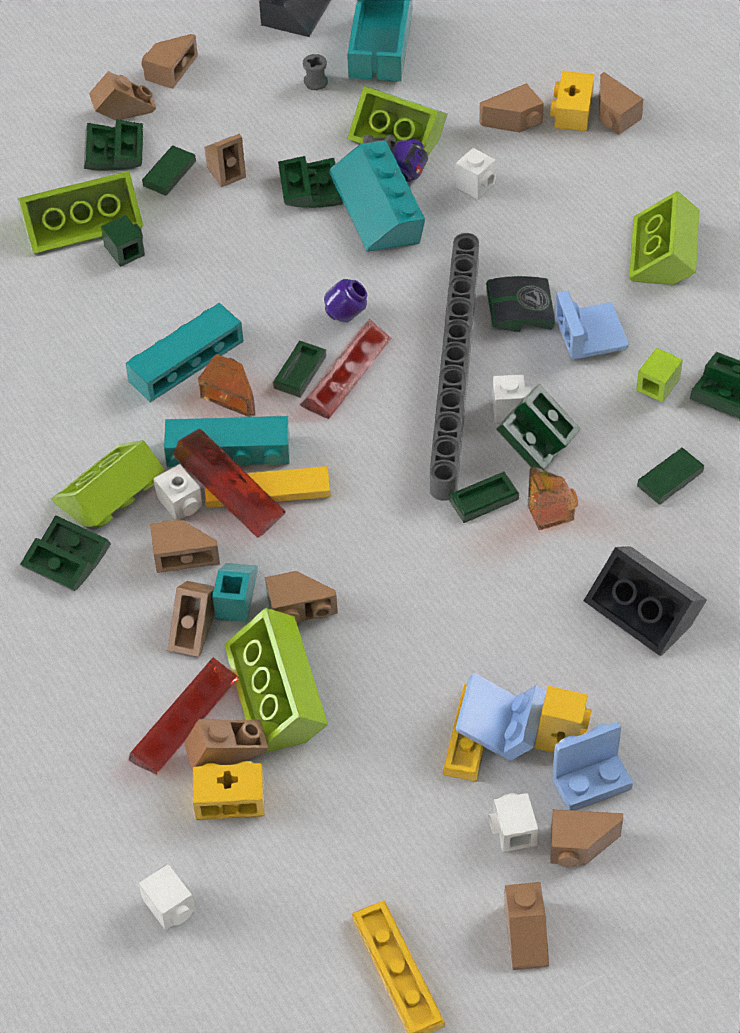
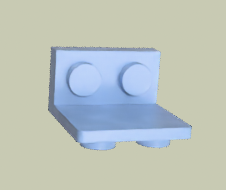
[555,291,628,360]
[456,673,546,761]
[552,722,633,811]

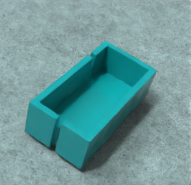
[347,0,413,81]

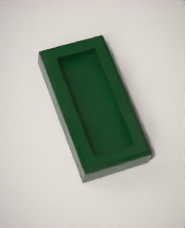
[142,145,196,196]
[273,340,327,398]
[637,447,704,505]
[449,472,519,523]

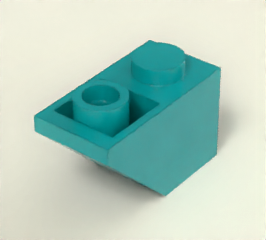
[212,563,258,622]

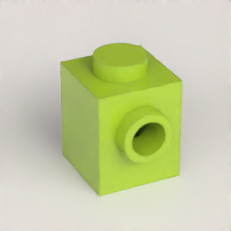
[636,348,683,403]

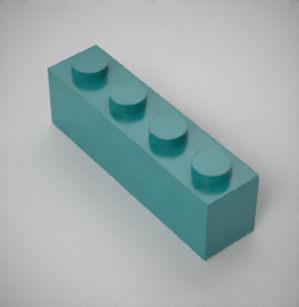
[125,303,244,403]
[164,416,290,468]

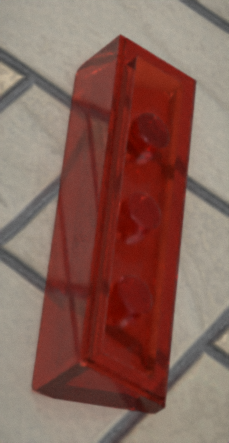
[300,319,392,419]
[173,428,286,538]
[128,657,239,775]

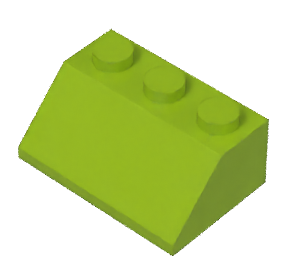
[347,86,448,155]
[629,191,700,285]
[51,440,165,528]

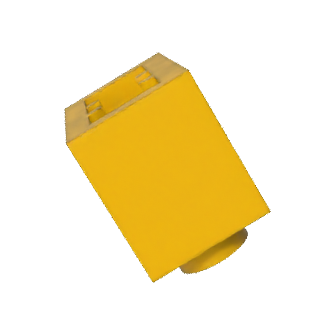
[550,71,595,131]
[534,685,592,753]
[193,761,265,820]

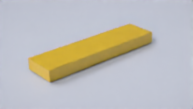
[204,466,331,508]
[352,900,445,1033]

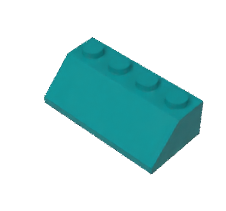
[329,140,425,252]

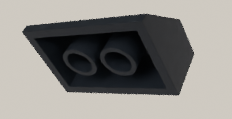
[259,0,331,37]
[583,546,707,656]

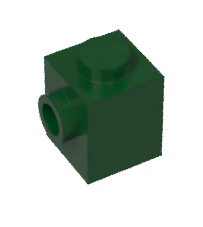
[101,215,145,267]

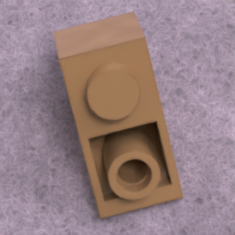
[89,71,156,121]
[265,571,338,623]
[184,719,268,771]

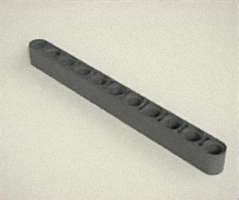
[430,233,479,501]

